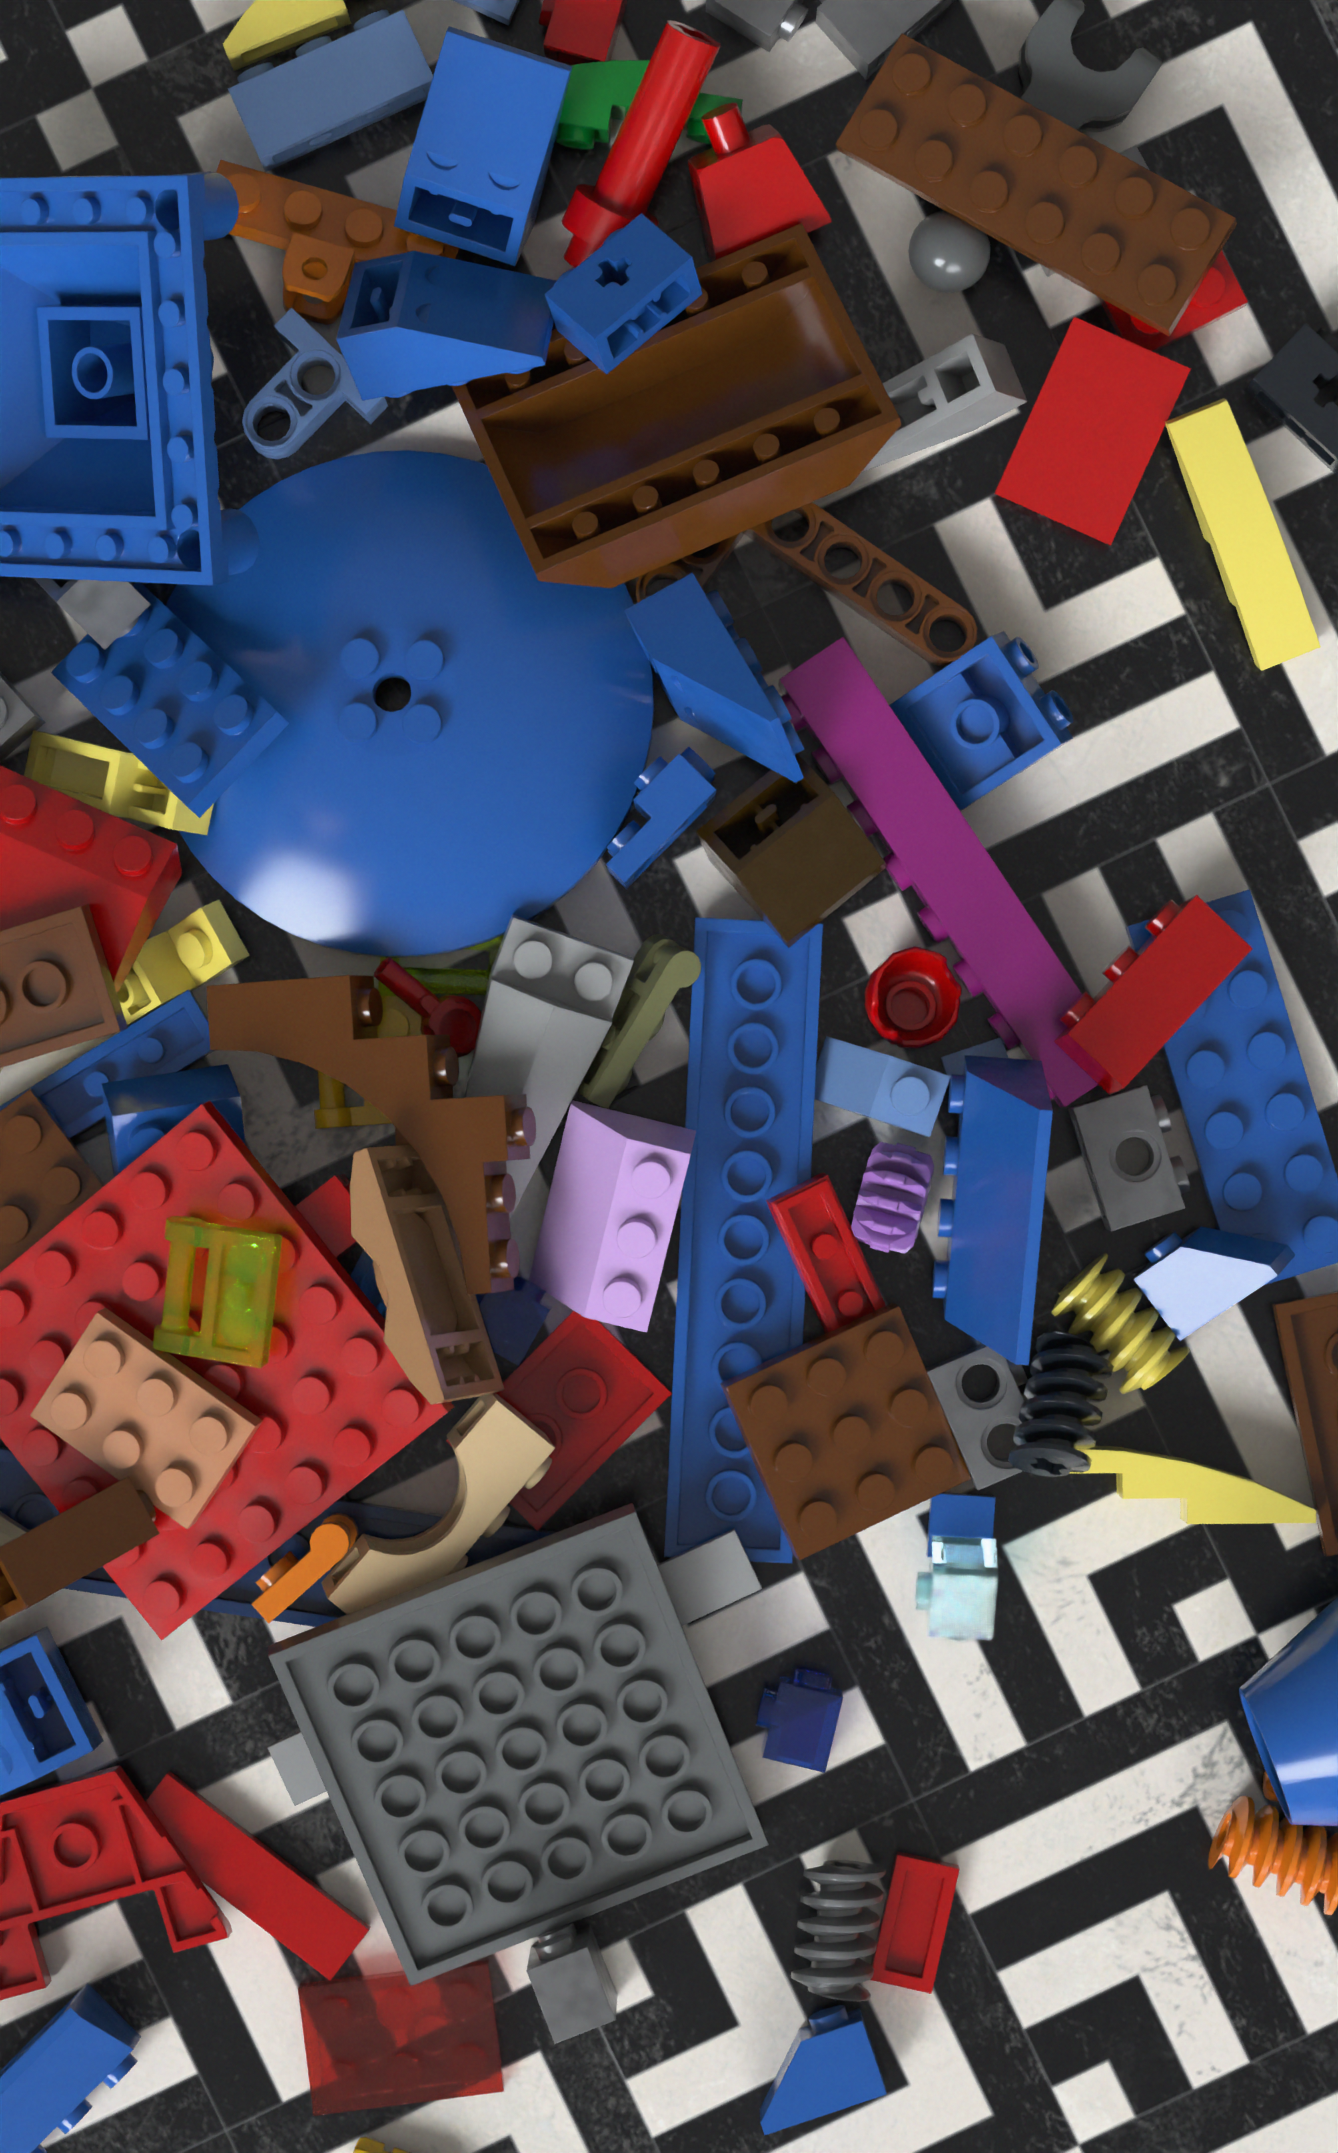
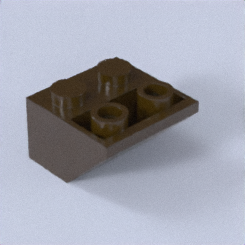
[696,753,887,948]

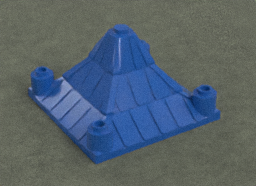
[0,171,259,585]

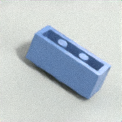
[228,10,433,172]

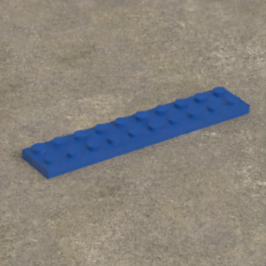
[664,918,823,1563]

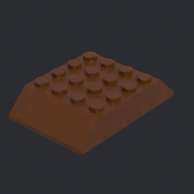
[452,223,901,588]

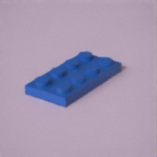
[51,582,290,818]

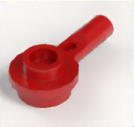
[373,957,481,1058]

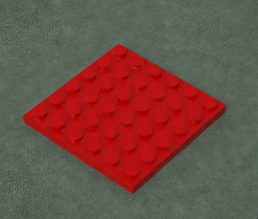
[0,1100,454,1641]

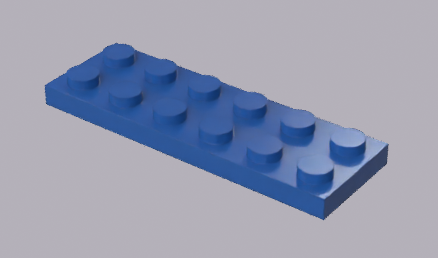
[1125,889,1338,1285]

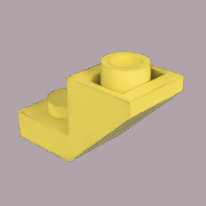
[117,900,250,1026]

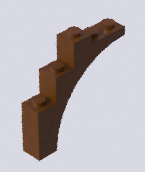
[206,975,536,1294]

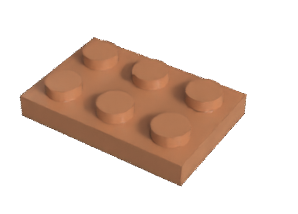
[30,1307,263,1529]

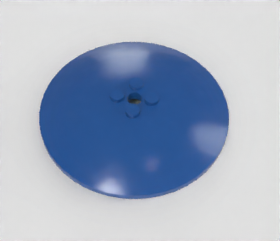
[166,450,654,958]

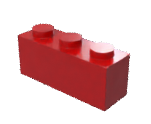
[1054,895,1253,1095]

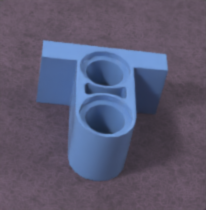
[242,307,388,459]

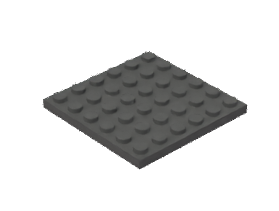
[267,1503,769,1986]

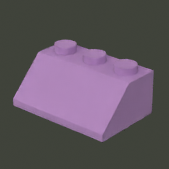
[529,1100,696,1333]

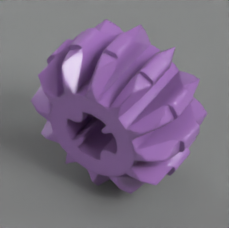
[851,1142,934,1254]

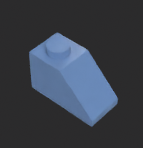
[815,1036,951,1137]

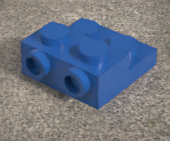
[889,631,1073,811]
[606,747,716,889]

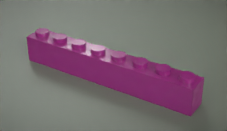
[778,637,1099,1108]

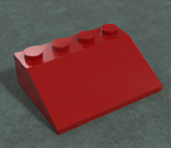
[0,765,182,993]

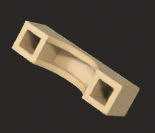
[321,1393,555,1615]

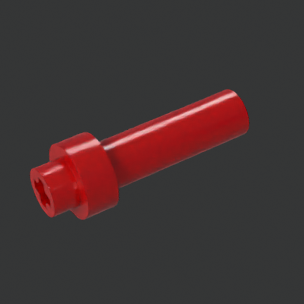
[562,20,721,268]

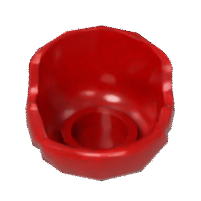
[865,946,962,1049]

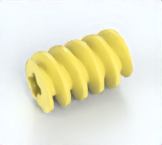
[1051,1253,1191,1394]

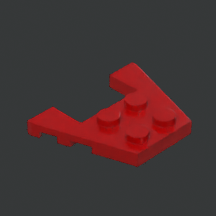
[0,1765,232,2000]

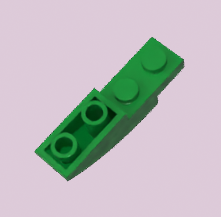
[556,60,743,149]

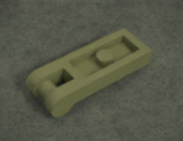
[577,934,701,1109]

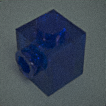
[479,1275,553,1366]
[756,1669,843,1773]

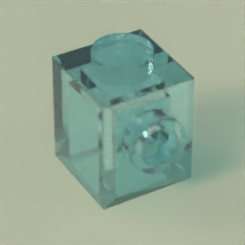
[915,1536,998,1641]

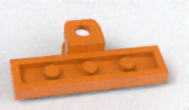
[216,160,461,325]

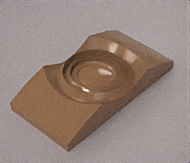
[350,1145,504,1405]

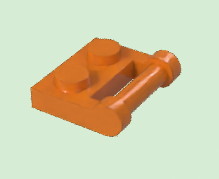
[251,1513,358,1624]

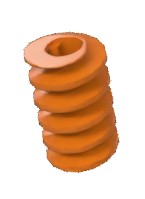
[1208,1796,1338,1915]

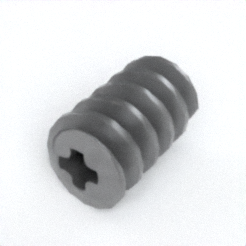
[791,1860,886,2002]

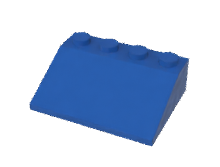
[932,1055,1053,1366]

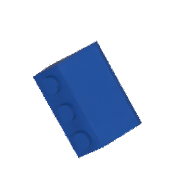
[0,1983,141,2153]

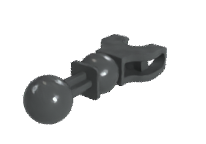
[908,0,1162,293]

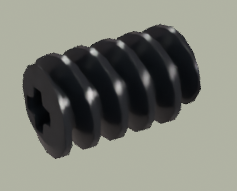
[1008,1331,1114,1477]

